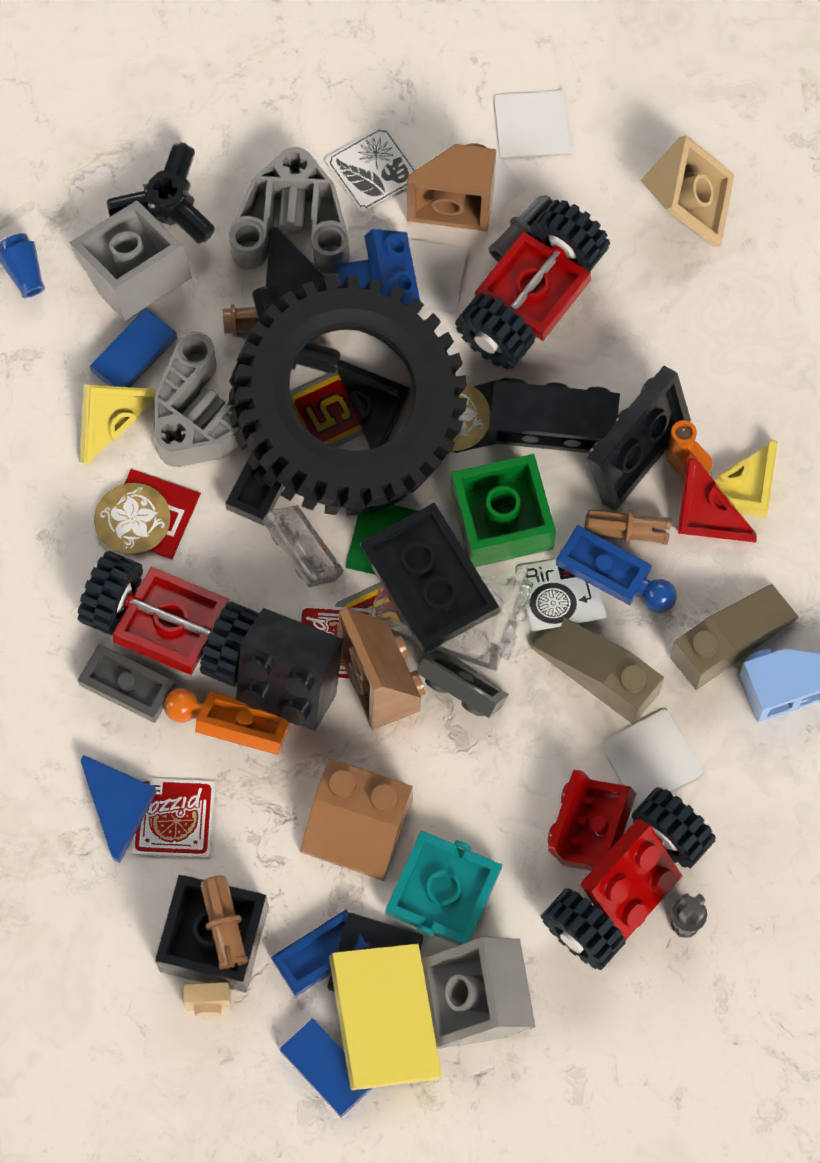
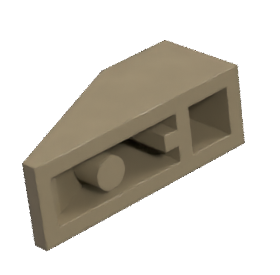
[670,584,798,690]
[531,617,664,725]

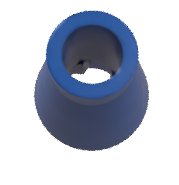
[0,233,45,298]

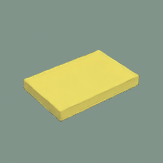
[329,944,442,1090]

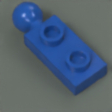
[364,229,420,306]
[555,525,677,613]

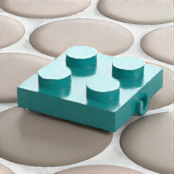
[385,830,502,945]

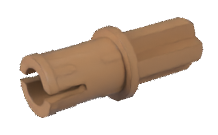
[584,509,671,545]
[201,875,248,969]

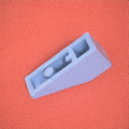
[739,649,820,722]

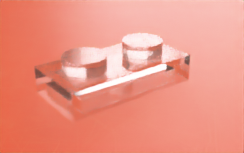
[262,505,344,588]

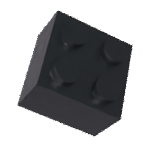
[236,608,344,731]
[155,874,269,993]

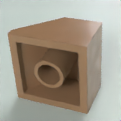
[407,143,497,232]
[300,758,413,881]

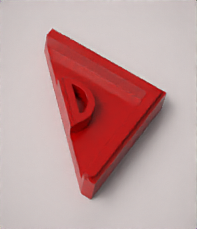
[678,454,757,543]

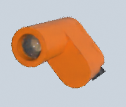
[666,420,713,479]

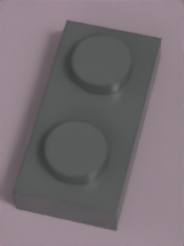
[77,644,176,723]
[416,649,509,718]

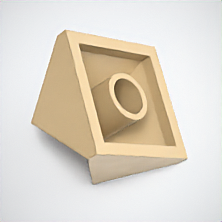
[640,135,735,247]

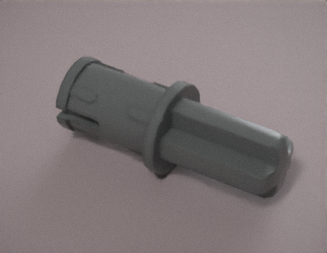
[488,195,553,262]
[671,893,708,938]

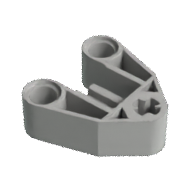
[229,147,349,274]
[154,332,241,467]

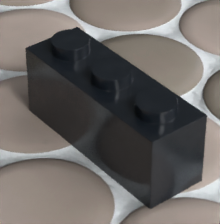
[488,378,620,453]

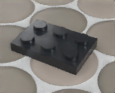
[587,366,691,511]
[360,502,499,654]

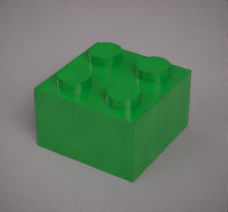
[450,454,556,567]

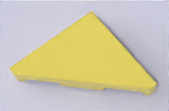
[79,385,157,463]
[715,440,778,518]

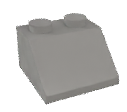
[70,200,192,321]
[421,937,536,1049]

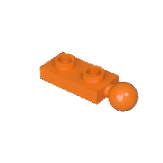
[164,688,291,755]

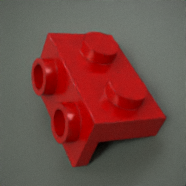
[548,769,636,871]

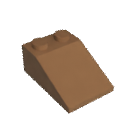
[339,608,425,730]

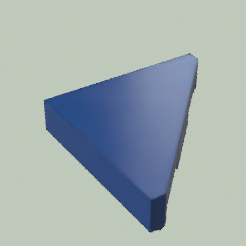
[80,755,157,863]

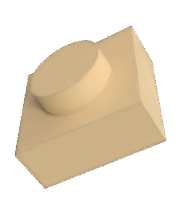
[183,982,232,1017]

